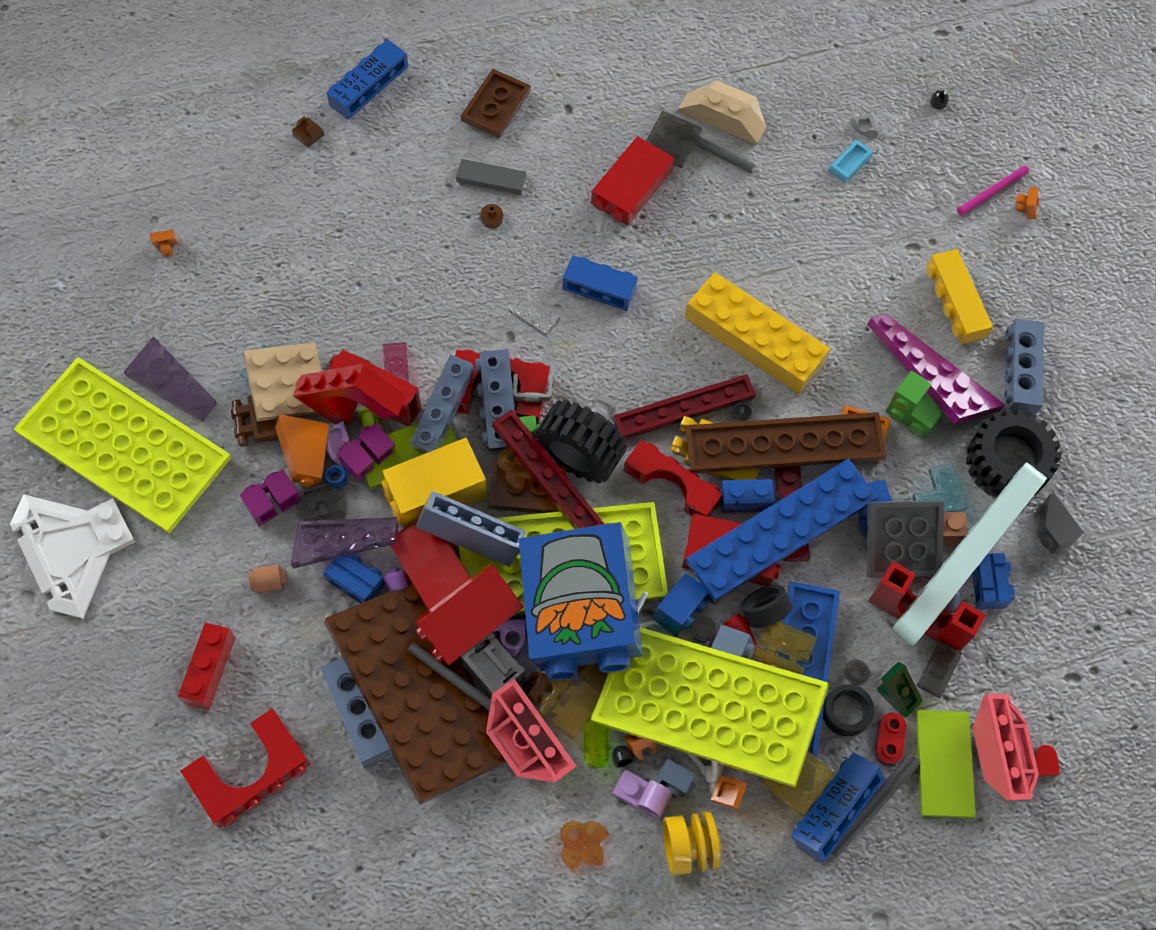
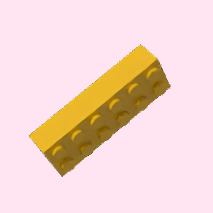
[685,272,831,395]

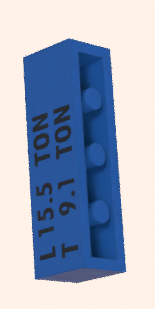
[327,39,408,120]
[791,752,885,864]

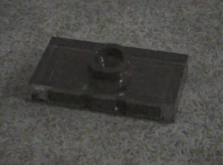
[916,641,962,699]

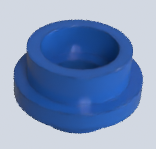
[323,465,348,489]

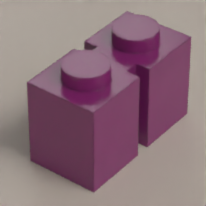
[337,423,395,482]
[240,469,302,527]

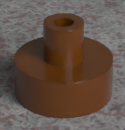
[481,204,503,228]

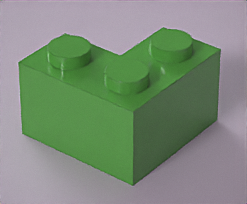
[885,370,944,438]

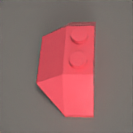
[486,679,577,783]
[973,694,1039,801]

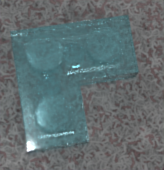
[912,463,968,512]

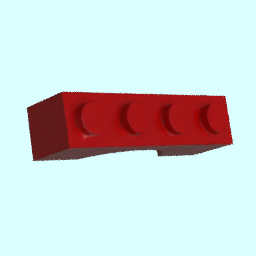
[623,440,723,517]

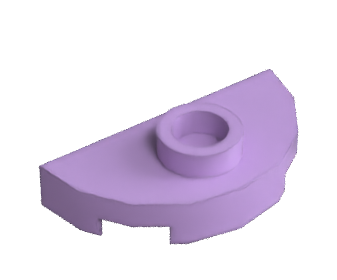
[326,421,350,468]

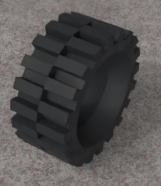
[534,400,627,483]
[966,409,1062,498]

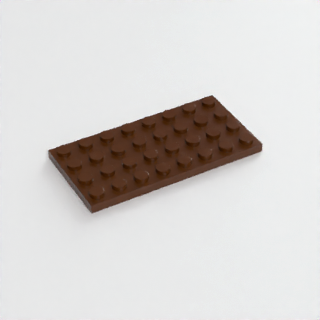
[324,583,507,805]

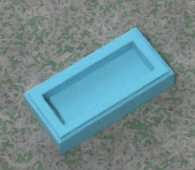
[828,140,873,183]

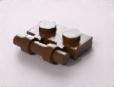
[230,395,279,447]

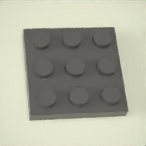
[866,500,944,578]

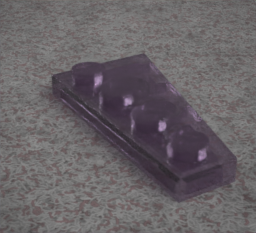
[124,336,217,422]
[291,517,399,569]

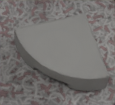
[850,114,878,137]

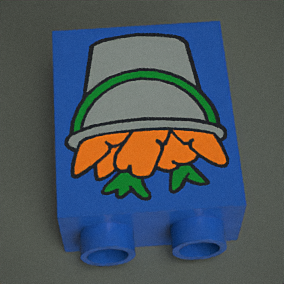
[519,522,643,680]

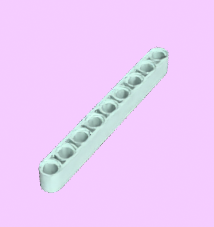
[891,462,1047,646]

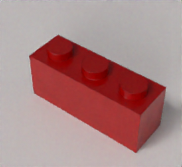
[178,622,236,711]

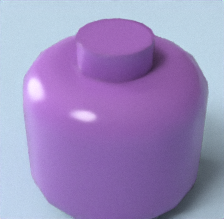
[383,567,410,592]

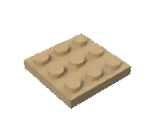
[243,342,322,422]

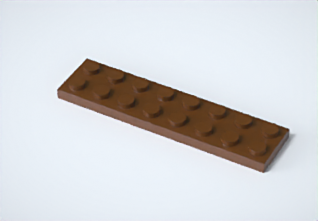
[685,412,886,473]

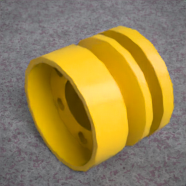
[663,811,721,876]

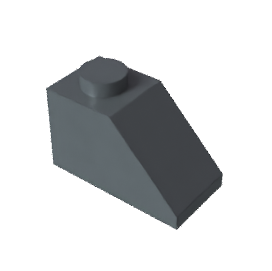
[1038,492,1084,554]

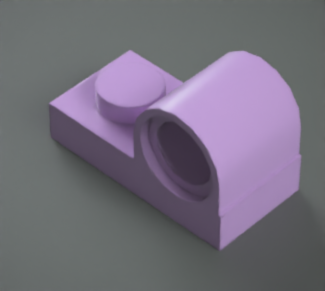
[492,620,526,656]
[612,770,672,821]

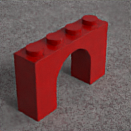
[455,349,550,424]
[293,364,406,425]
[868,561,986,654]
[180,708,311,828]

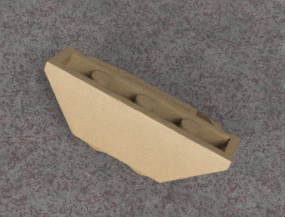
[678,80,766,145]

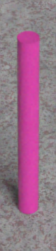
[957,165,1029,216]

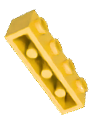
[926,249,993,345]

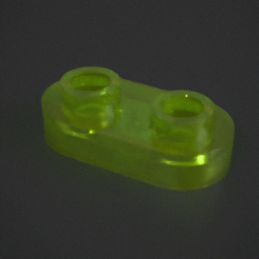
[583,716,609,769]

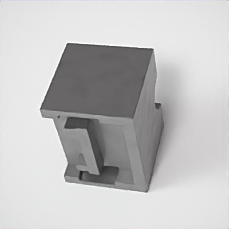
[461,632,525,699]

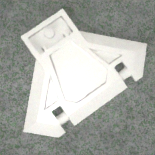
[10,494,135,619]

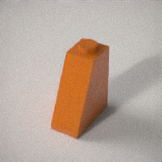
[275,414,329,487]

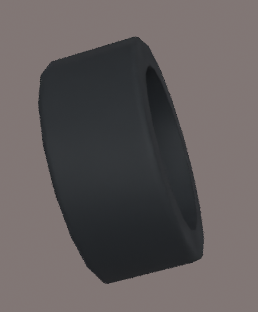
[741,585,793,628]
[823,684,874,736]

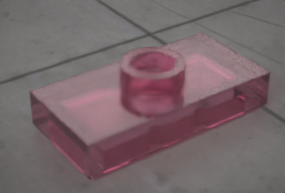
[383,342,409,383]

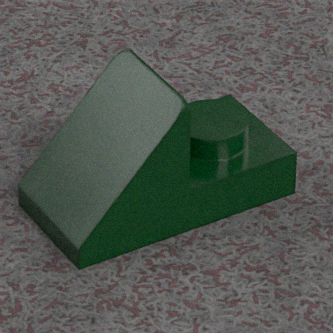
[877,662,923,718]

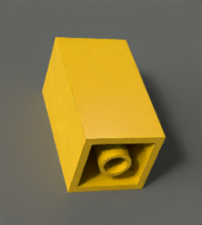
[380,438,487,530]

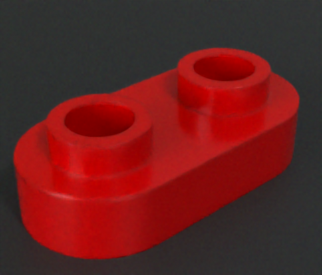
[875,712,907,766]

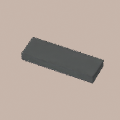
[456,159,527,194]

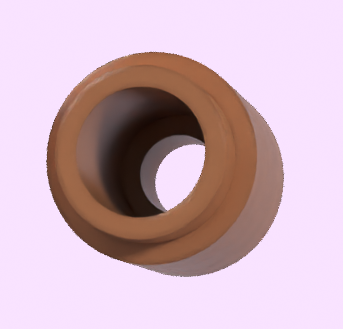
[249,564,288,593]

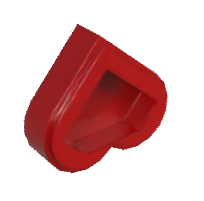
[1028,745,1060,777]

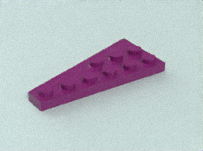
[867,314,1005,424]

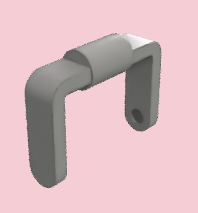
[513,374,553,403]

